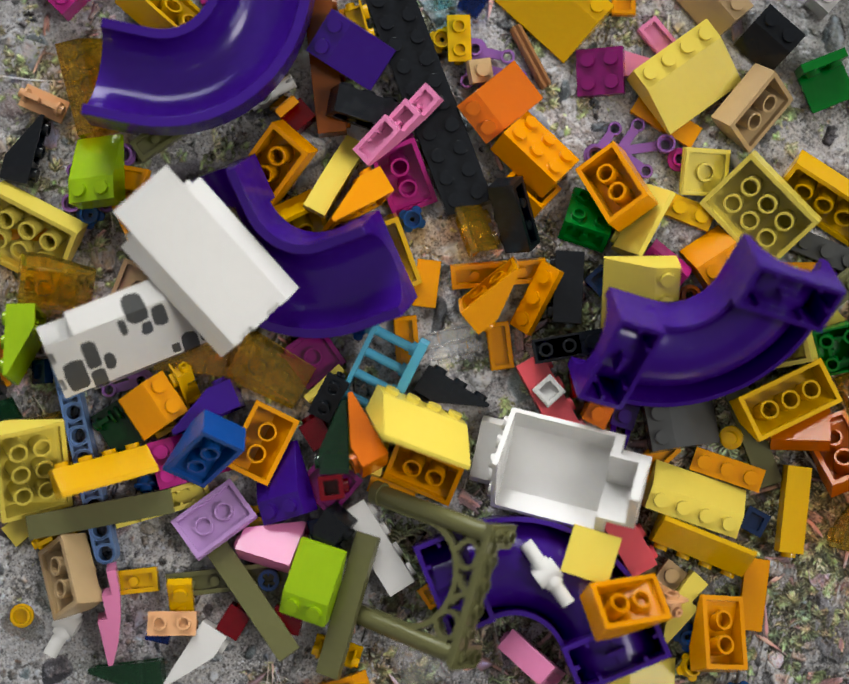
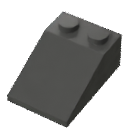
[640,400,720,454]

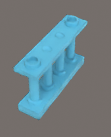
[338,324,431,408]

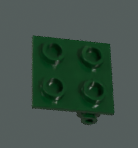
[90,397,143,452]

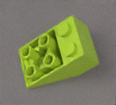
[0,303,47,385]

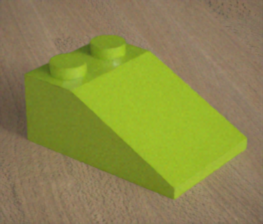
[68,134,126,210]
[279,536,347,628]

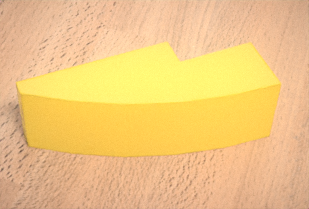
[661,569,708,644]

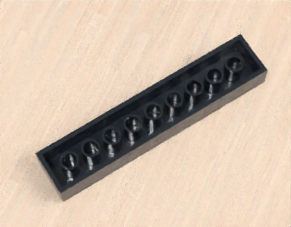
[364,0,491,219]

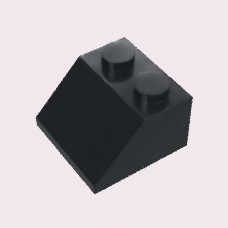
[733,4,806,70]

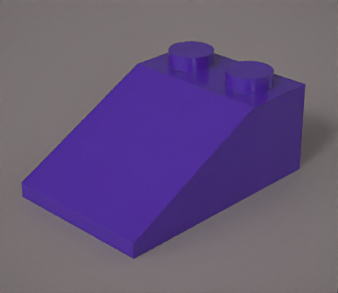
[306,9,397,90]
[172,376,246,435]
[256,440,318,526]

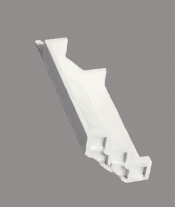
[113,165,299,357]

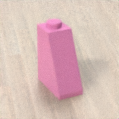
[234,521,310,574]
[497,629,567,684]

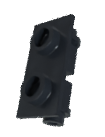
[308,371,350,423]

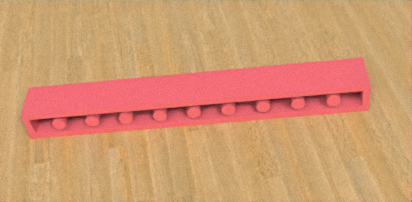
[515,356,658,576]

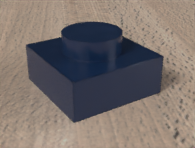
[583,264,603,298]
[32,359,53,384]
[740,505,771,538]

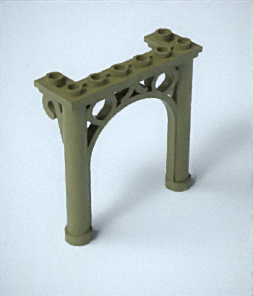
[356,480,517,671]

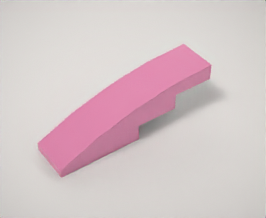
[353,83,444,166]
[98,562,121,666]

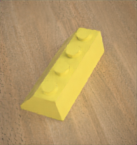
[641,459,746,539]

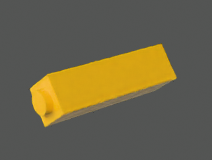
[774,465,812,558]

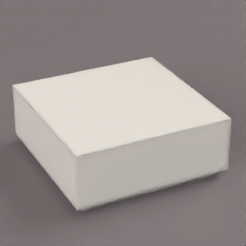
[532,374,566,408]

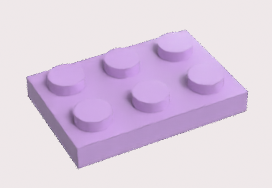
[170,478,258,561]

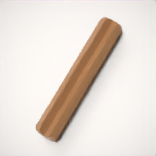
[510,24,551,90]

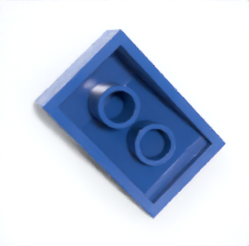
[163,409,246,488]

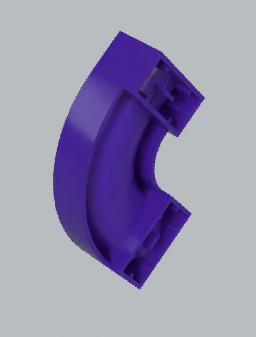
[81,0,315,136]
[183,153,418,338]
[567,233,847,410]
[413,514,672,684]

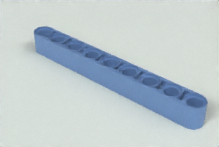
[51,365,120,564]

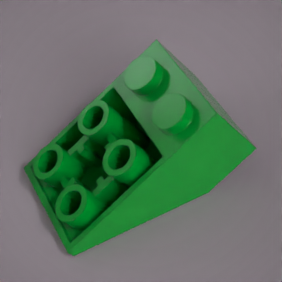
[812,320,849,376]

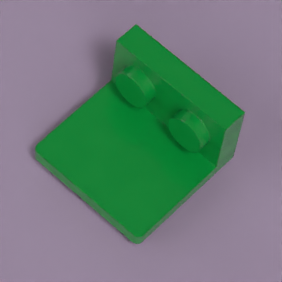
[794,47,849,114]
[558,187,612,253]

